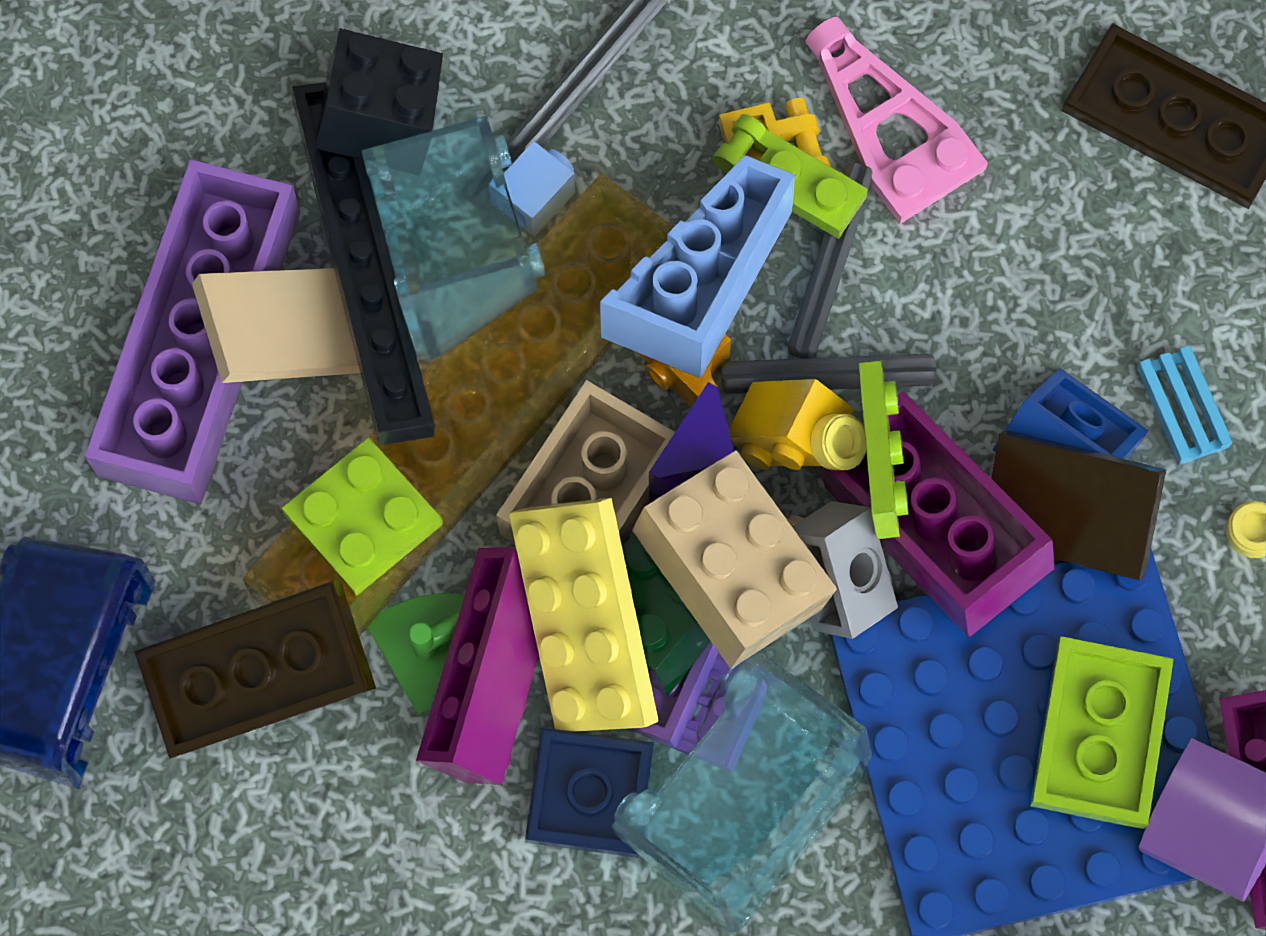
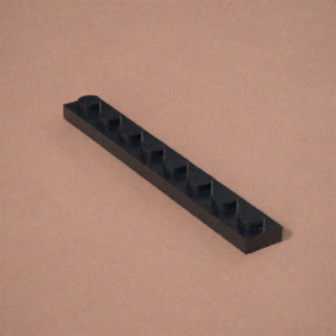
[292,82,435,446]

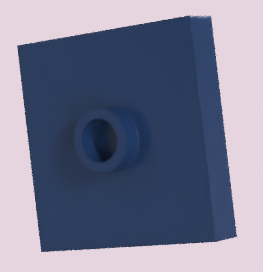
[525,728,654,858]

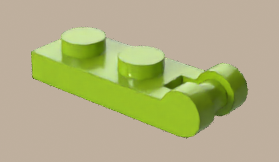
[712,114,868,239]

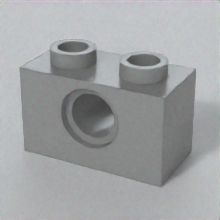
[792,501,898,639]

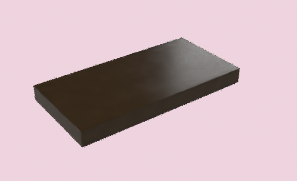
[1061,23,1266,209]
[134,579,376,759]

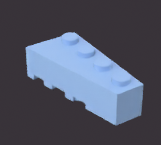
[600,155,795,378]

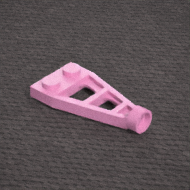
[806,17,988,224]

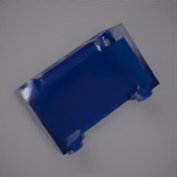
[0,537,156,790]

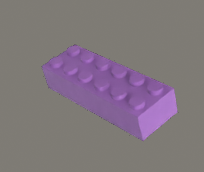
[85,159,301,504]

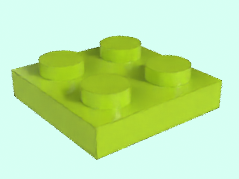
[281,437,443,596]

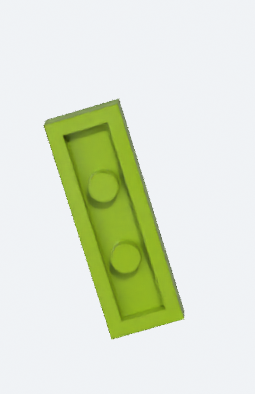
[859,361,909,539]

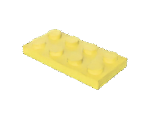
[509,498,659,732]

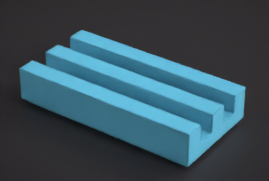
[1137,345,1232,465]

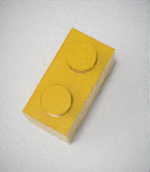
[729,379,854,470]

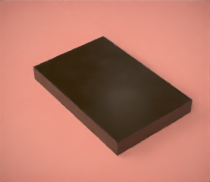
[991,430,1167,581]

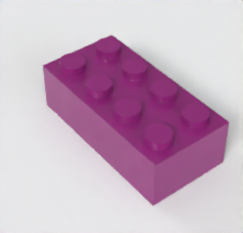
[820,391,1055,637]

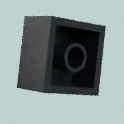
[314,28,443,173]

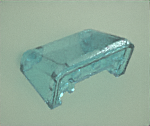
[362,116,546,363]
[611,651,873,934]

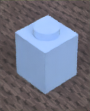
[492,141,576,237]

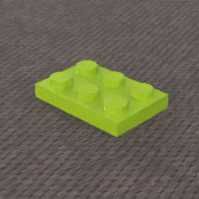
[1030,636,1174,829]

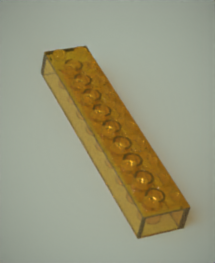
[243,173,674,637]

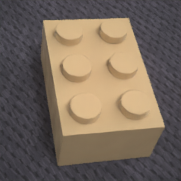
[496,380,675,545]
[632,450,837,669]

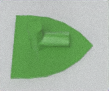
[364,593,465,715]

